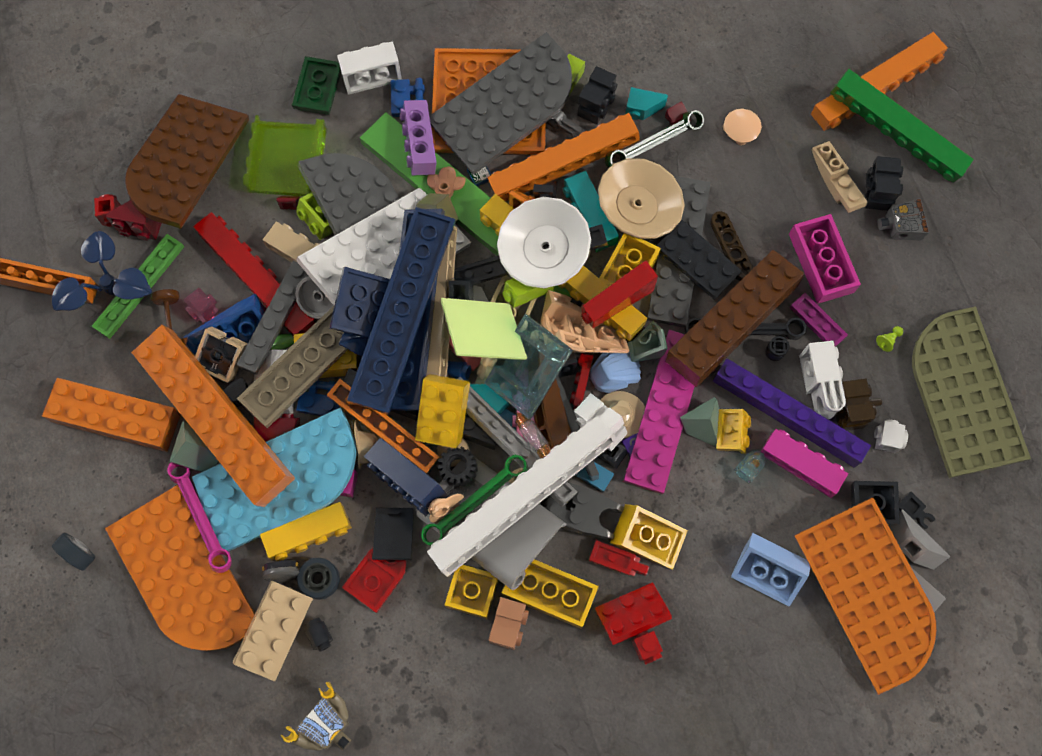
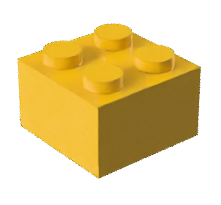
[445,565,498,619]

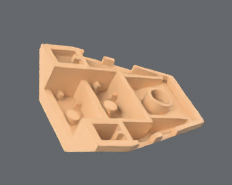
[541,290,630,353]

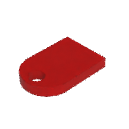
[342,548,407,613]

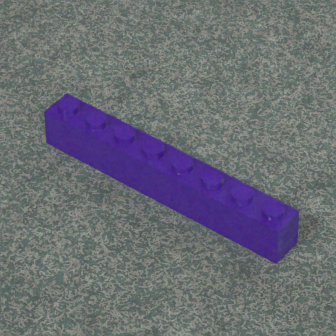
[713,359,871,468]

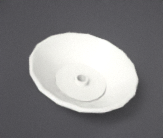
[497,197,591,288]

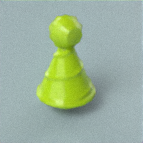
[876,326,903,352]

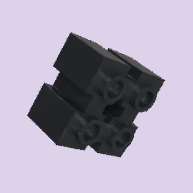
[577,66,618,125]
[865,156,904,211]

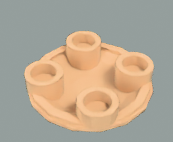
[723,109,762,145]

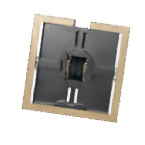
[195,327,248,383]

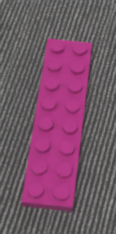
[623,330,694,494]

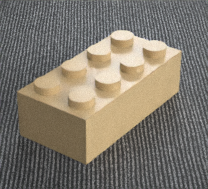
[233,581,313,681]

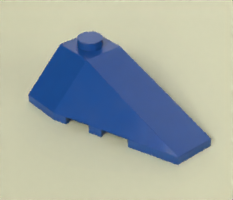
[183,294,266,354]

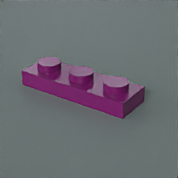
[789,293,848,347]

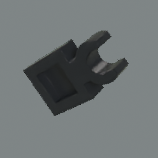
[899,492,936,530]

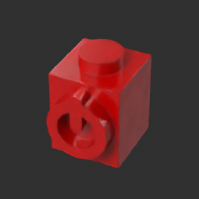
[94,194,121,227]
[632,630,663,665]

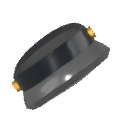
[262,560,299,583]

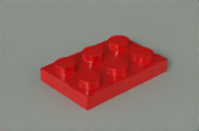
[595,582,672,645]

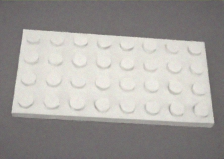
[297,188,471,305]

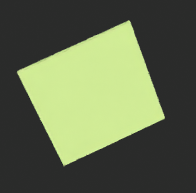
[441,298,527,360]

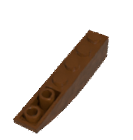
[530,340,571,457]

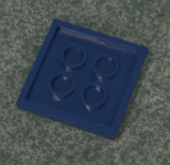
[329,267,390,339]

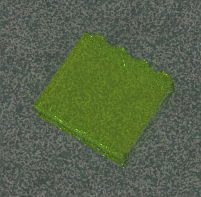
[243,115,327,197]

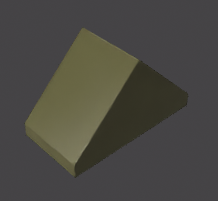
[416,193,458,222]

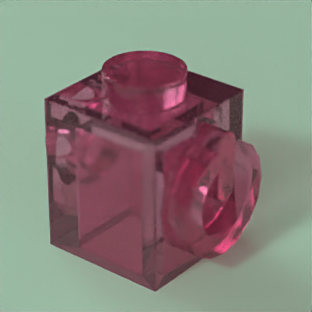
[184,288,219,323]

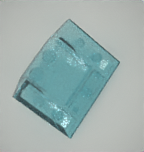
[484,314,573,419]

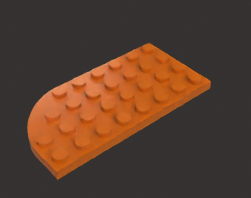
[105,485,255,651]
[794,497,936,695]

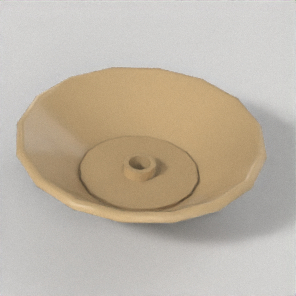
[598,158,685,238]

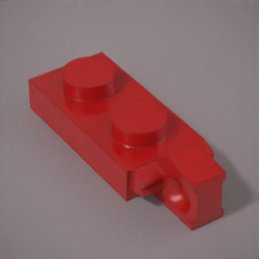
[570,353,593,411]
[589,540,649,577]

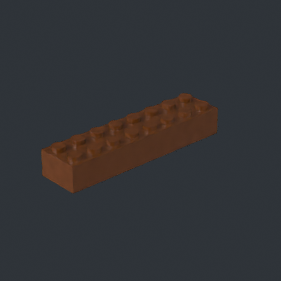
[665,250,804,388]

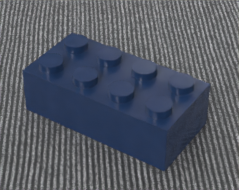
[364,438,449,517]

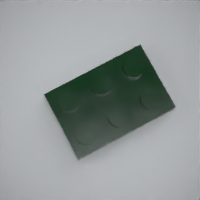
[292,56,341,115]

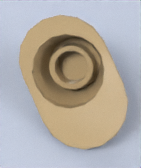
[354,420,379,469]

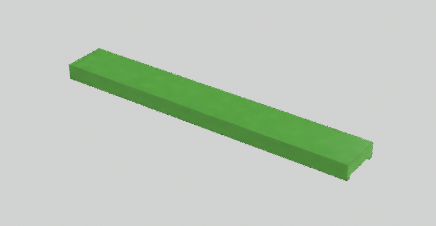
[360,112,571,298]

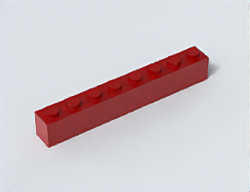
[193,212,315,336]

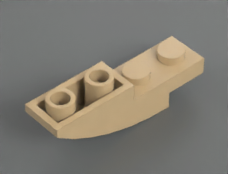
[812,141,867,213]

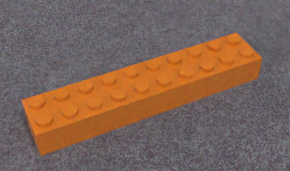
[131,325,296,507]

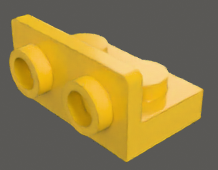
[716,409,751,454]

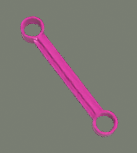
[167,463,232,573]

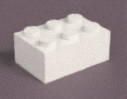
[337,42,402,95]

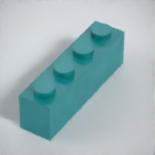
[562,171,619,253]

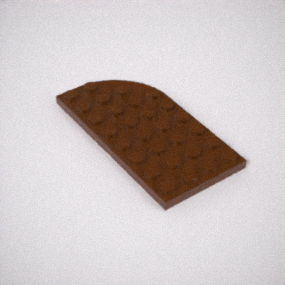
[125,94,249,229]

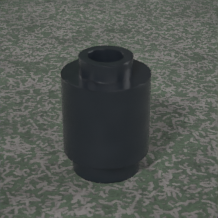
[304,617,333,652]

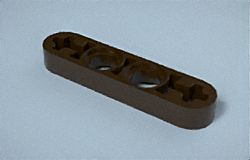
[710,211,753,281]

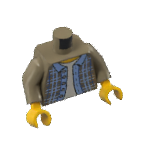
[281,682,352,751]

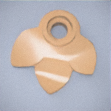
[428,494,464,524]

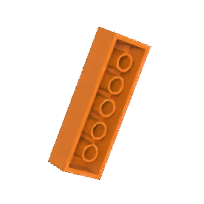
[42,378,181,452]

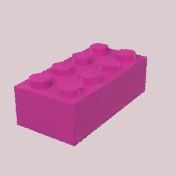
[789,214,861,304]

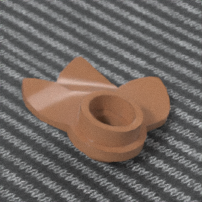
[427,166,466,198]

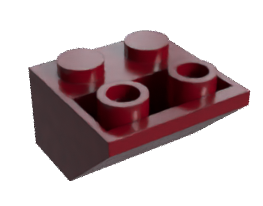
[106,200,162,241]

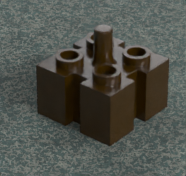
[836,378,882,431]

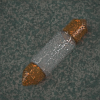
[515,413,551,459]

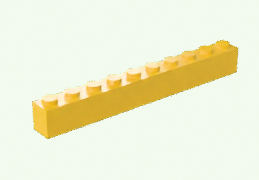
[480,194,647,341]

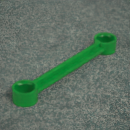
[421,455,528,546]

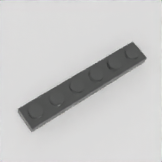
[237,261,308,375]

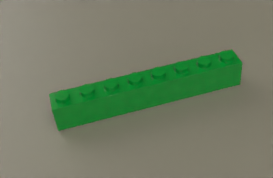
[830,69,974,183]

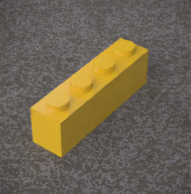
[260,502,352,562]

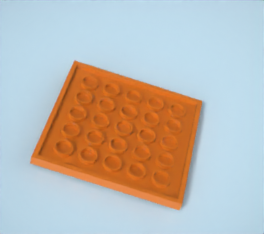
[431,48,545,154]

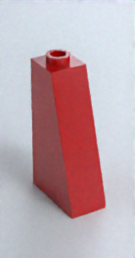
[581,260,658,328]

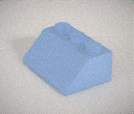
[731,533,810,606]

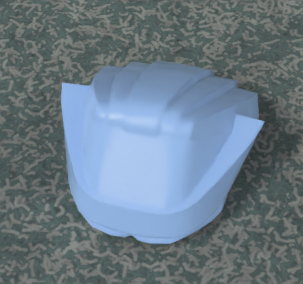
[589,352,641,393]

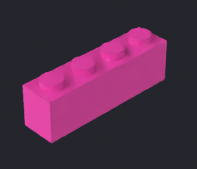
[759,429,849,498]

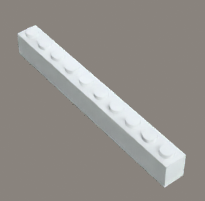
[427,415,617,577]

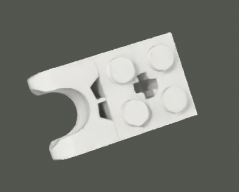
[799,341,846,420]

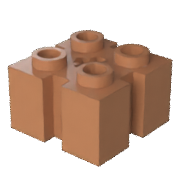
[489,597,529,650]

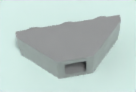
[889,509,950,570]

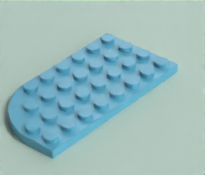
[192,407,356,552]

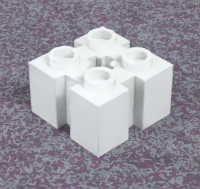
[574,393,627,451]

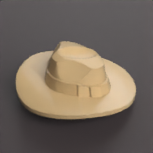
[600,391,645,438]

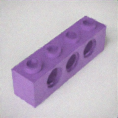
[400,100,437,175]

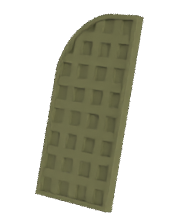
[912,306,1031,478]

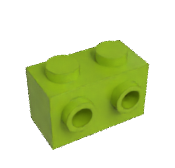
[296,192,334,240]

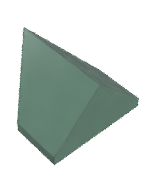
[628,321,668,362]
[680,397,719,447]

